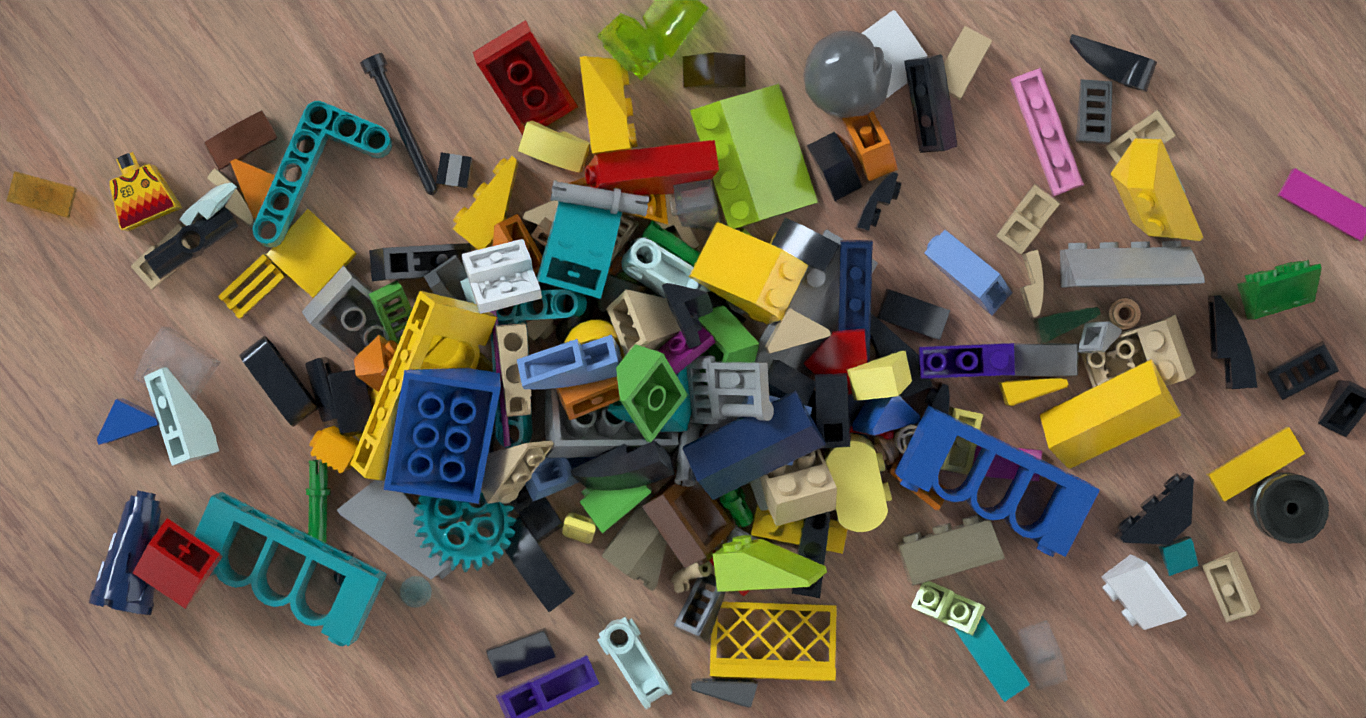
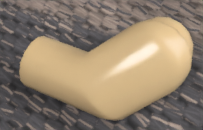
[671,562,712,593]

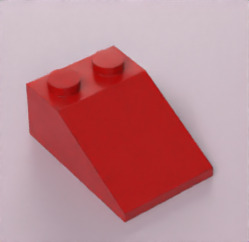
[472,20,578,135]

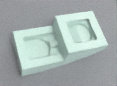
[179,183,237,226]

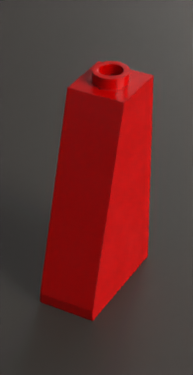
[585,140,719,195]

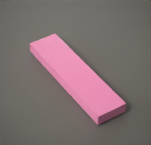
[1010,68,1084,197]

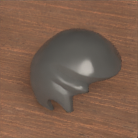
[803,31,892,118]

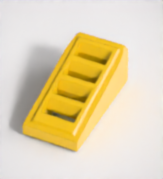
[998,378,1068,406]

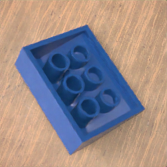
[383,368,501,504]

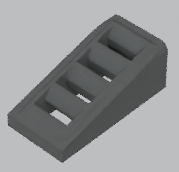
[1076,79,1112,144]
[691,678,758,708]

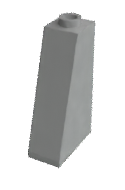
[337,480,452,579]

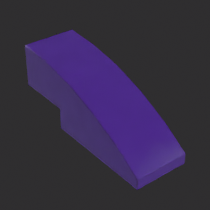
[496,655,600,718]

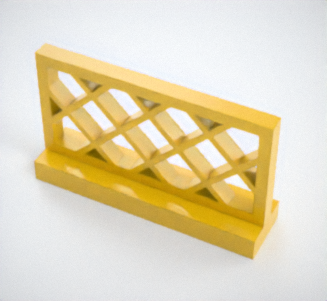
[709,602,837,682]

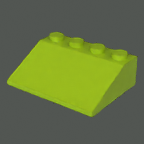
[690,84,818,230]

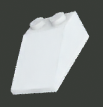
[1101,554,1187,630]

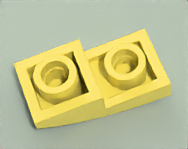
[518,121,591,173]

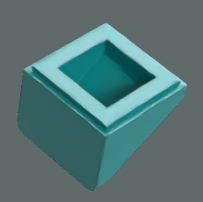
[1158,536,1199,576]

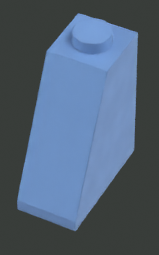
[924,230,1012,316]

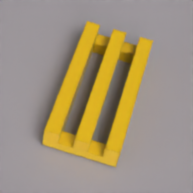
[218,254,286,319]

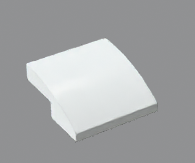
[862,10,927,98]
[462,239,542,314]

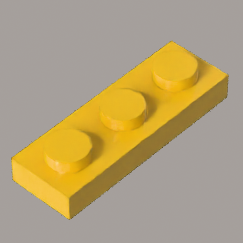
[751,504,848,554]

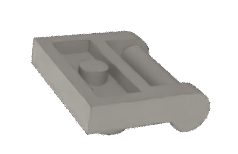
[709,362,774,421]

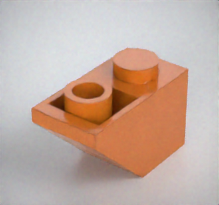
[354,335,398,392]

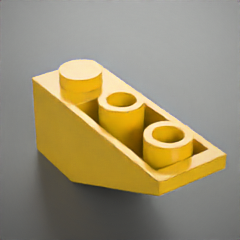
[453,156,519,250]

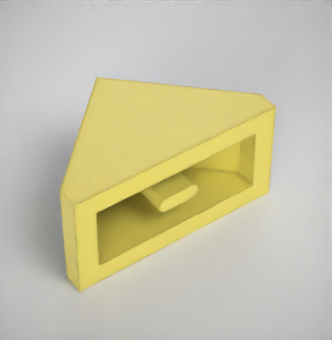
[847,351,912,401]

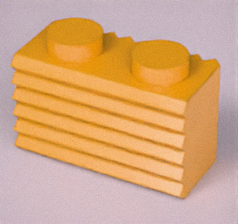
[309,426,359,473]

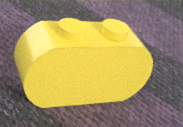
[824,434,892,532]

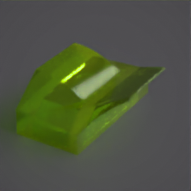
[642,0,709,59]
[597,13,665,81]

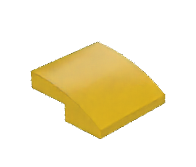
[266,209,357,298]

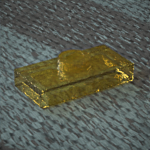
[6,171,77,218]

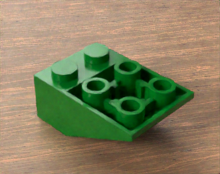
[1237,260,1322,320]

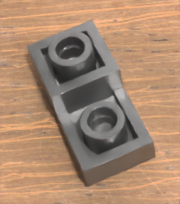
[1011,343,1079,376]

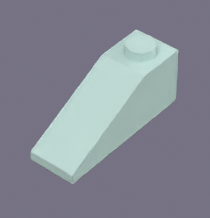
[144,367,219,466]

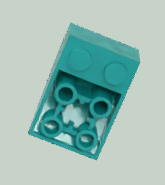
[537,201,622,299]

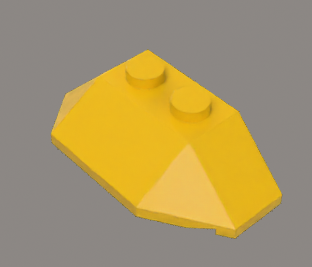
[1111,138,1203,241]

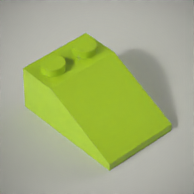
[713,535,827,592]

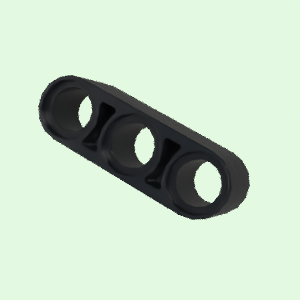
[239,336,319,427]

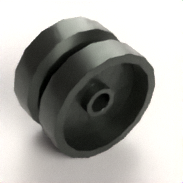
[1250,473,1329,544]

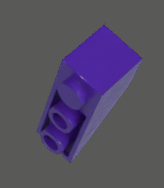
[919,343,1015,379]

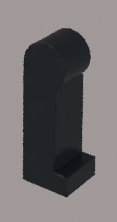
[792,511,830,598]

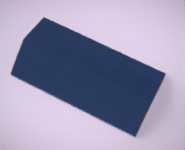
[682,391,826,500]

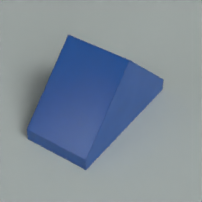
[852,396,921,435]
[97,398,159,445]

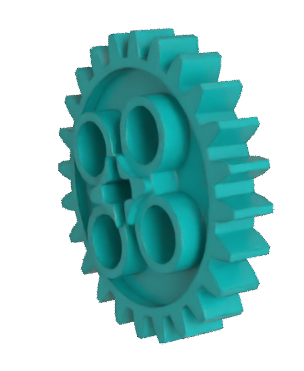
[413,491,516,572]

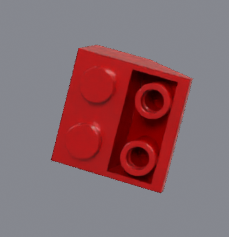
[133,518,223,609]

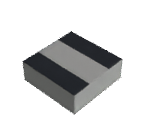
[436,152,473,189]

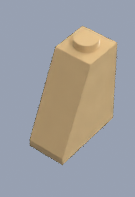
[607,289,681,356]

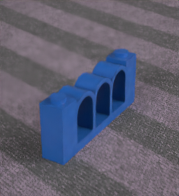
[894,405,1100,557]

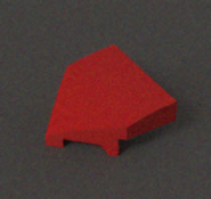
[804,329,867,394]

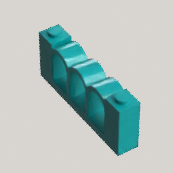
[194,492,387,646]

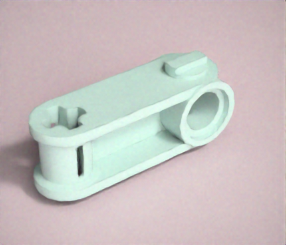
[621,237,711,298]
[597,617,673,709]

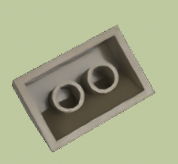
[897,514,1005,585]

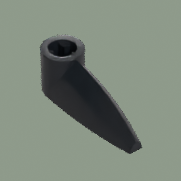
[1069,34,1157,92]

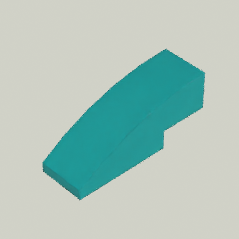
[953,615,1030,702]

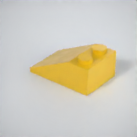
[689,222,809,325]

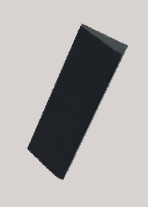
[904,54,957,153]

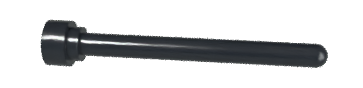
[360,53,438,195]

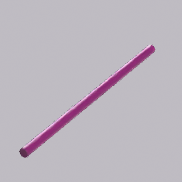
[490,310,511,447]

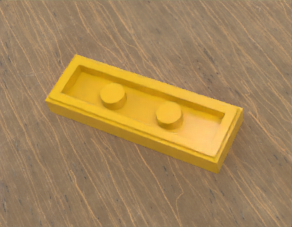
[1206,427,1305,502]

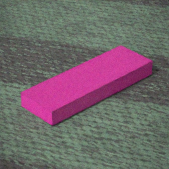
[1277,168,1366,241]

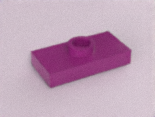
[657,327,715,374]

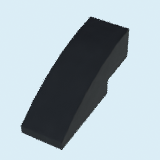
[1208,295,1258,389]
[570,440,675,490]
[504,516,575,612]

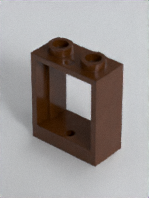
[642,475,735,568]

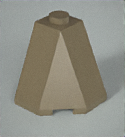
[602,493,667,591]

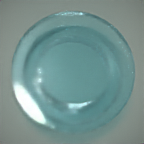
[400,576,432,608]

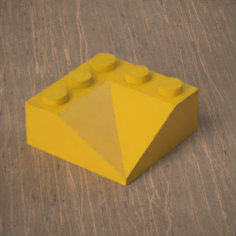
[579,56,638,156]

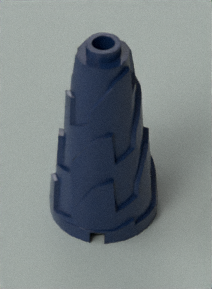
[89,490,161,615]

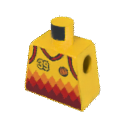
[109,152,182,232]

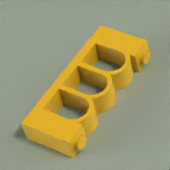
[350,291,497,481]

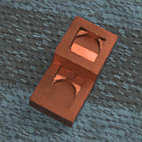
[204,110,277,171]

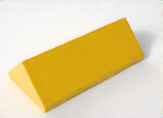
[1039,359,1181,469]

